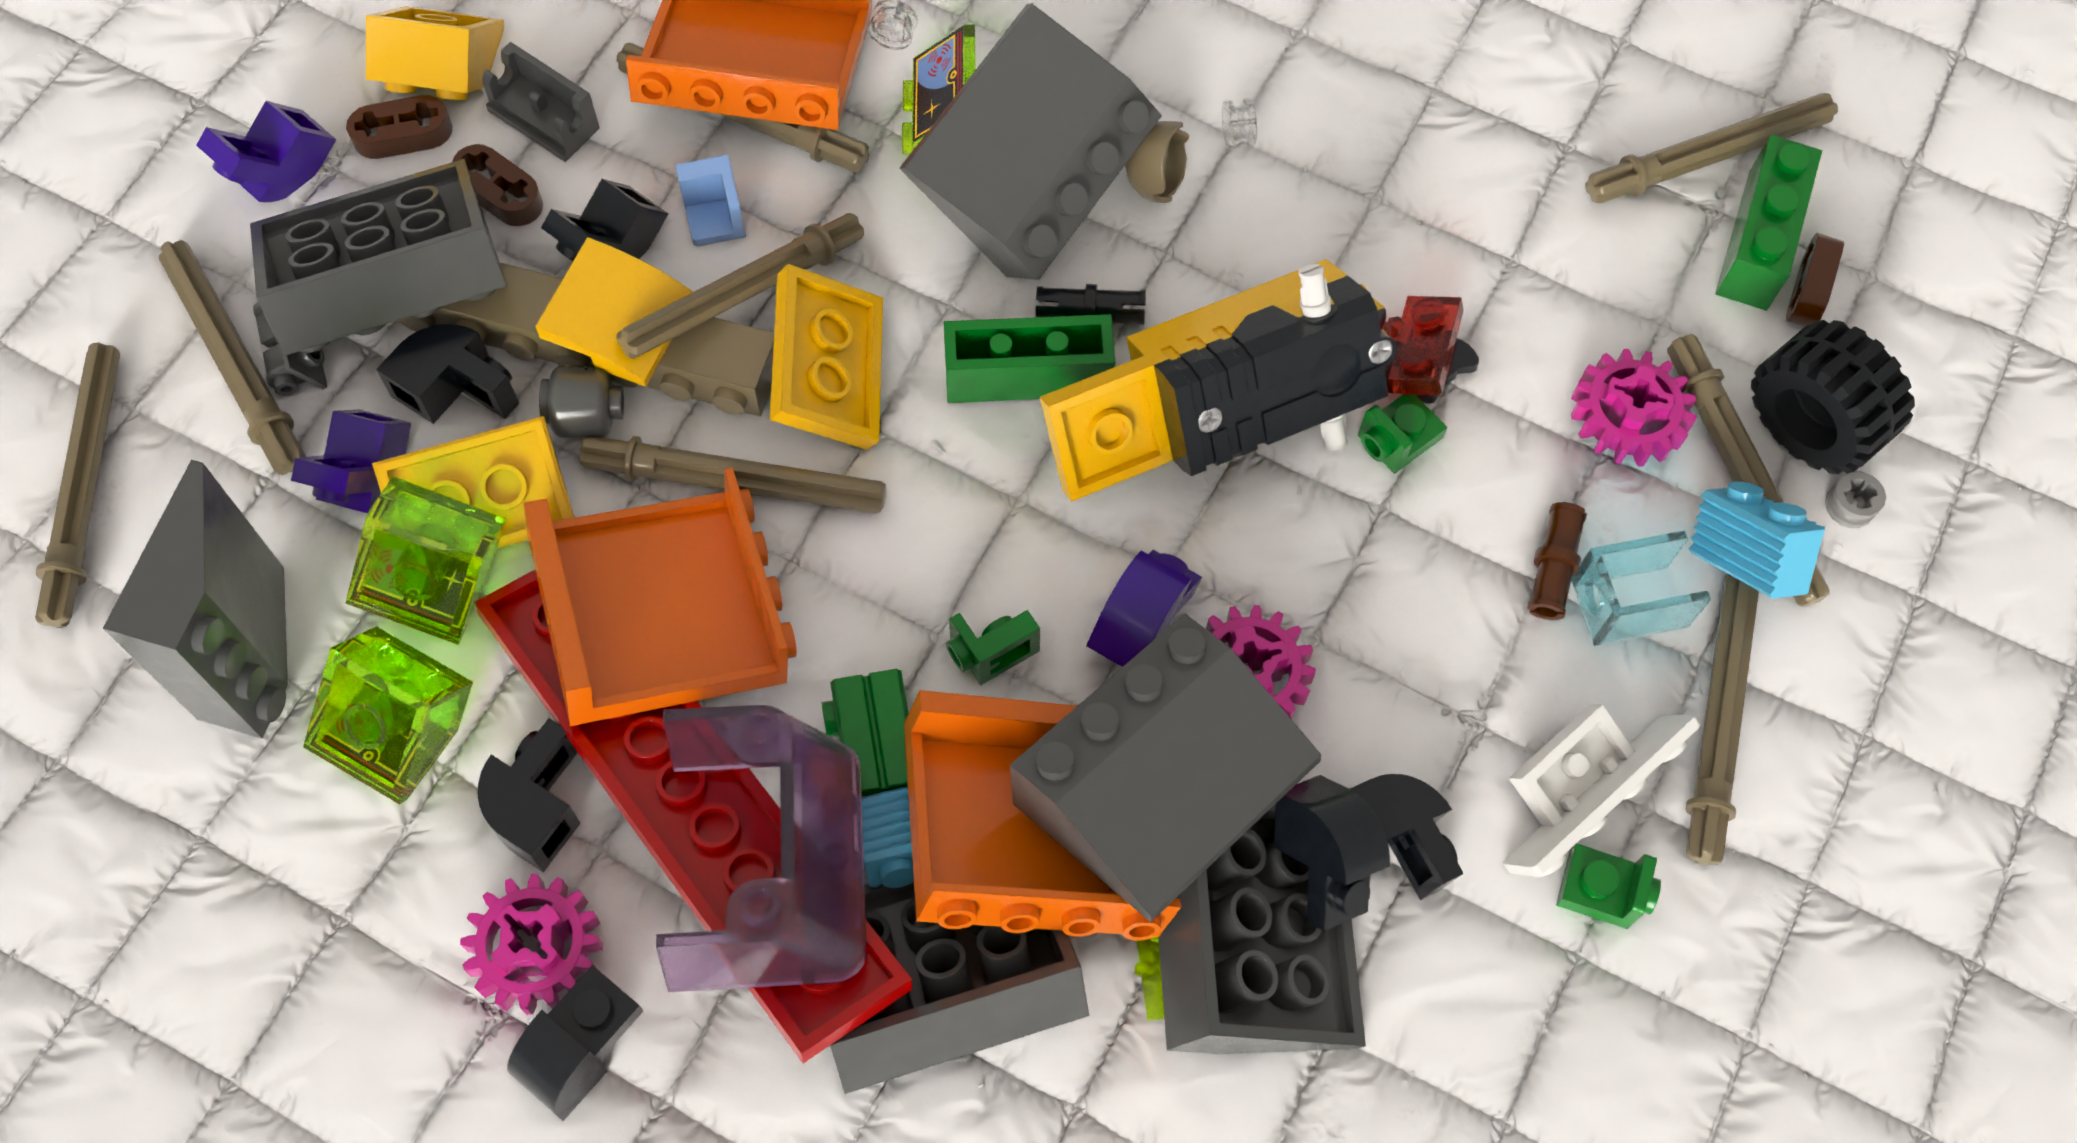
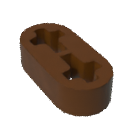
[346,95,453,159]
[452,144,543,226]
[1786,233,1844,326]

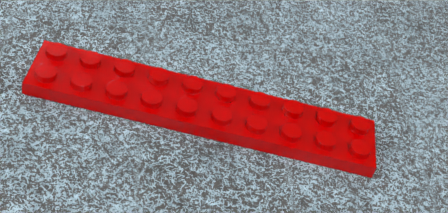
[474,570,912,1064]

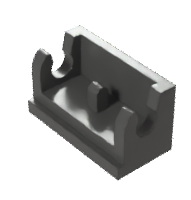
[482,42,600,162]

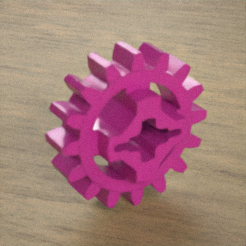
[1571,349,1697,467]
[1206,605,1316,719]
[460,874,603,1015]

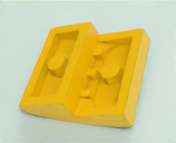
[535,237,693,387]

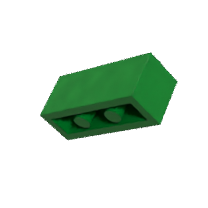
[1715,134,1823,311]
[944,314,1116,403]

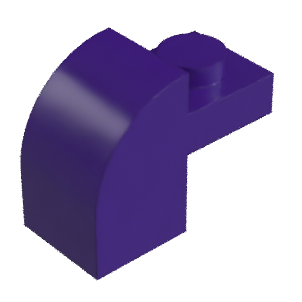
[196,101,337,203]
[291,409,411,514]
[1086,550,1202,667]

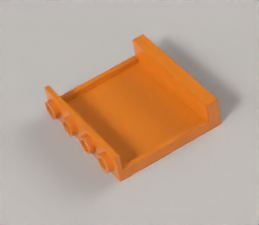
[626,0,872,130]
[523,467,797,726]
[904,690,1181,941]

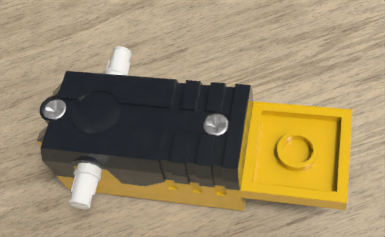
[1040,259,1398,502]

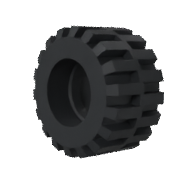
[1751,320,1915,474]

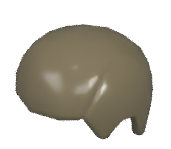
[1125,121,1189,203]

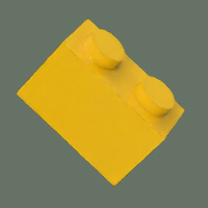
[366,6,504,100]

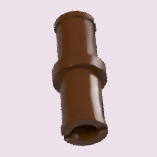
[1527,502,1587,620]

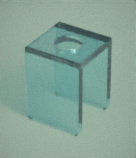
[1571,531,1711,646]

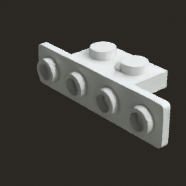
[1503,704,1701,877]

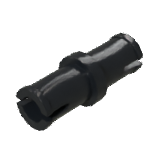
[1036,284,1146,325]

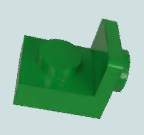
[1358,390,1448,474]
[946,610,1040,685]
[1556,843,1661,929]

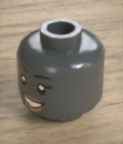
[539,365,624,438]

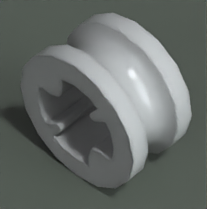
[1825,471,1886,528]

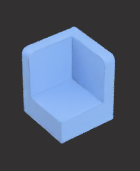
[675,155,746,246]

